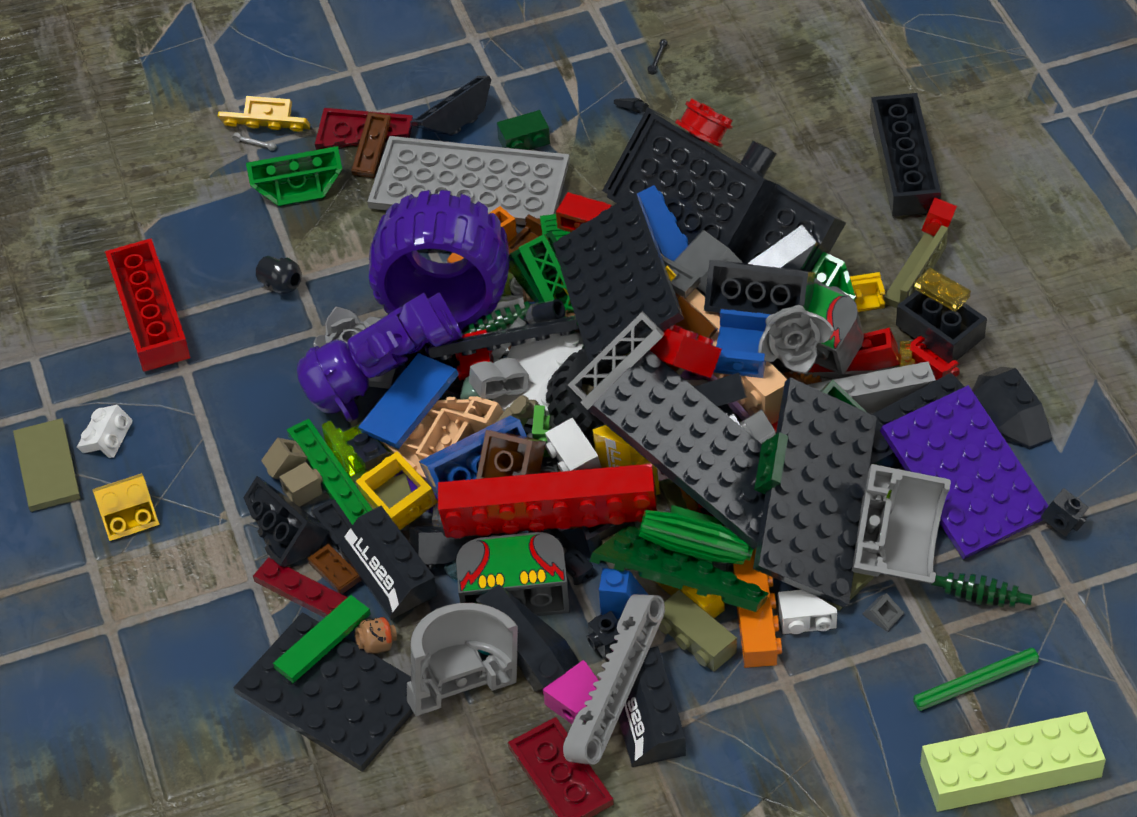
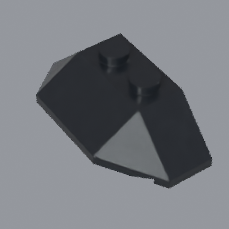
[410,76,491,136]
[972,367,1052,450]

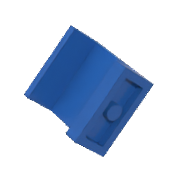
[713,309,771,378]

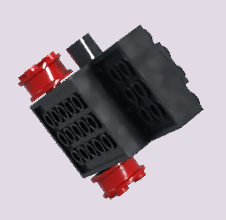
[602,98,846,272]

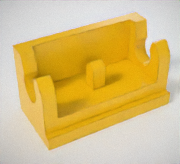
[850,272,885,312]

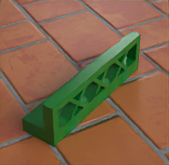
[518,234,579,330]

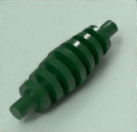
[462,300,543,335]
[931,572,1032,608]

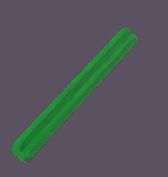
[913,648,1039,711]

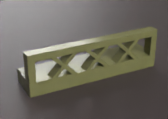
[884,226,948,308]

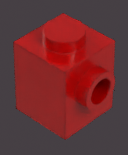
[921,198,957,236]

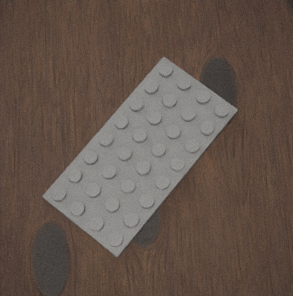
[368,136,570,225]

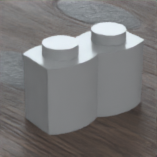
[469,358,529,399]

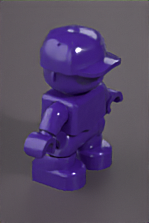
[297,292,463,422]

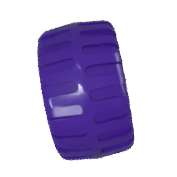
[369,190,509,331]

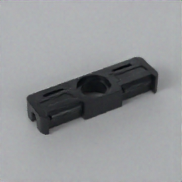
[528,528,593,585]

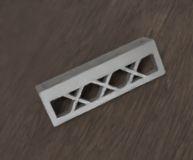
[568,311,665,410]

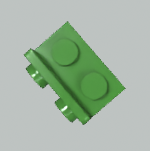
[532,405,552,457]

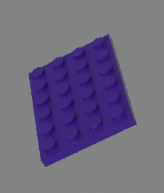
[880,385,1049,560]

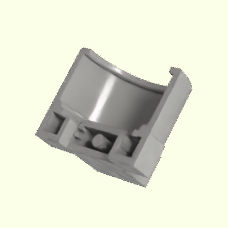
[852,464,951,584]
[407,603,518,716]

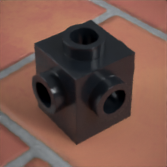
[1041,488,1089,537]
[586,611,627,661]

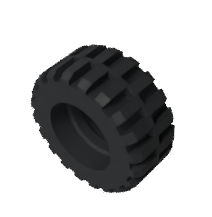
[546,348,622,449]

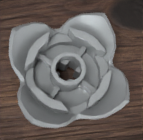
[758,305,834,374]
[313,307,382,347]

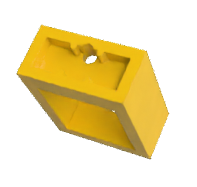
[356,451,438,530]

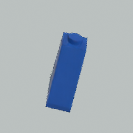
[599,568,648,629]

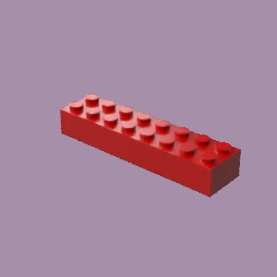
[438,464,657,538]

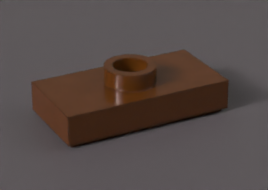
[308,544,362,594]

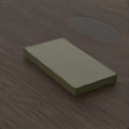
[13,418,81,512]

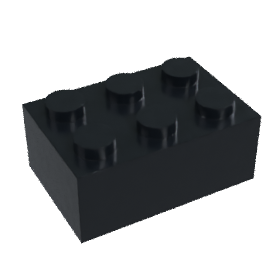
[896,279,987,363]

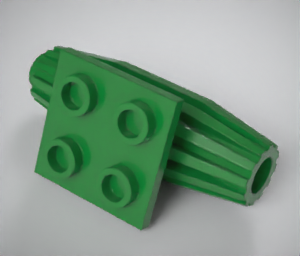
[639,505,753,565]

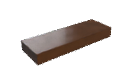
[351,112,391,178]

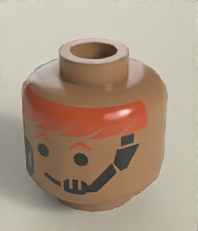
[355,617,397,654]

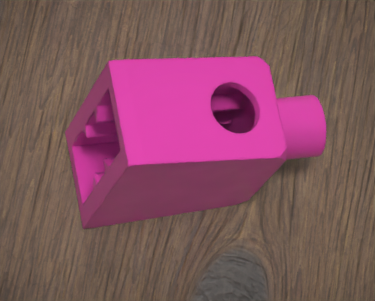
[543,660,599,724]

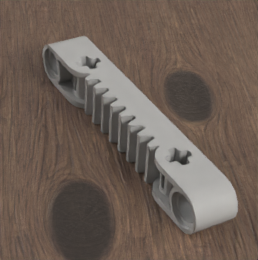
[563,594,665,764]

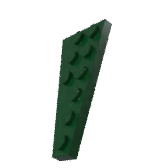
[590,525,769,612]

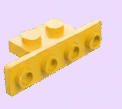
[218,96,311,132]

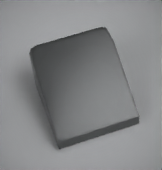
[862,593,904,631]

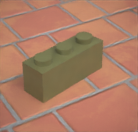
[659,590,737,672]

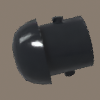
[256,256,302,294]

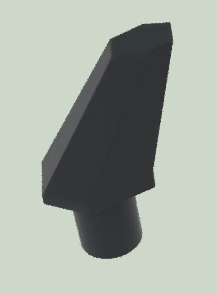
[614,98,649,113]

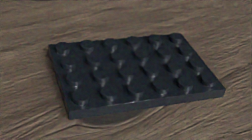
[233,612,414,772]

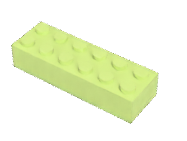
[920,712,1106,812]

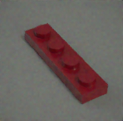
[253,557,348,618]

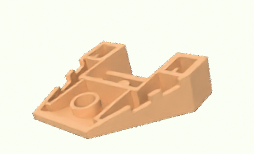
[380,396,504,486]

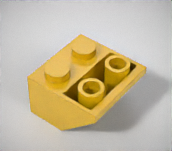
[92,473,159,541]

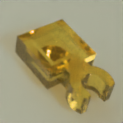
[898,341,915,367]

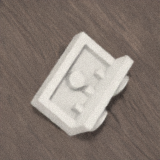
[77,405,132,458]

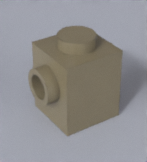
[261,438,307,479]
[279,462,323,507]

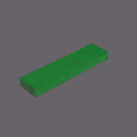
[273,595,371,683]

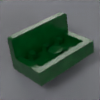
[754,432,788,495]

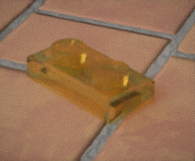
[915,268,971,312]

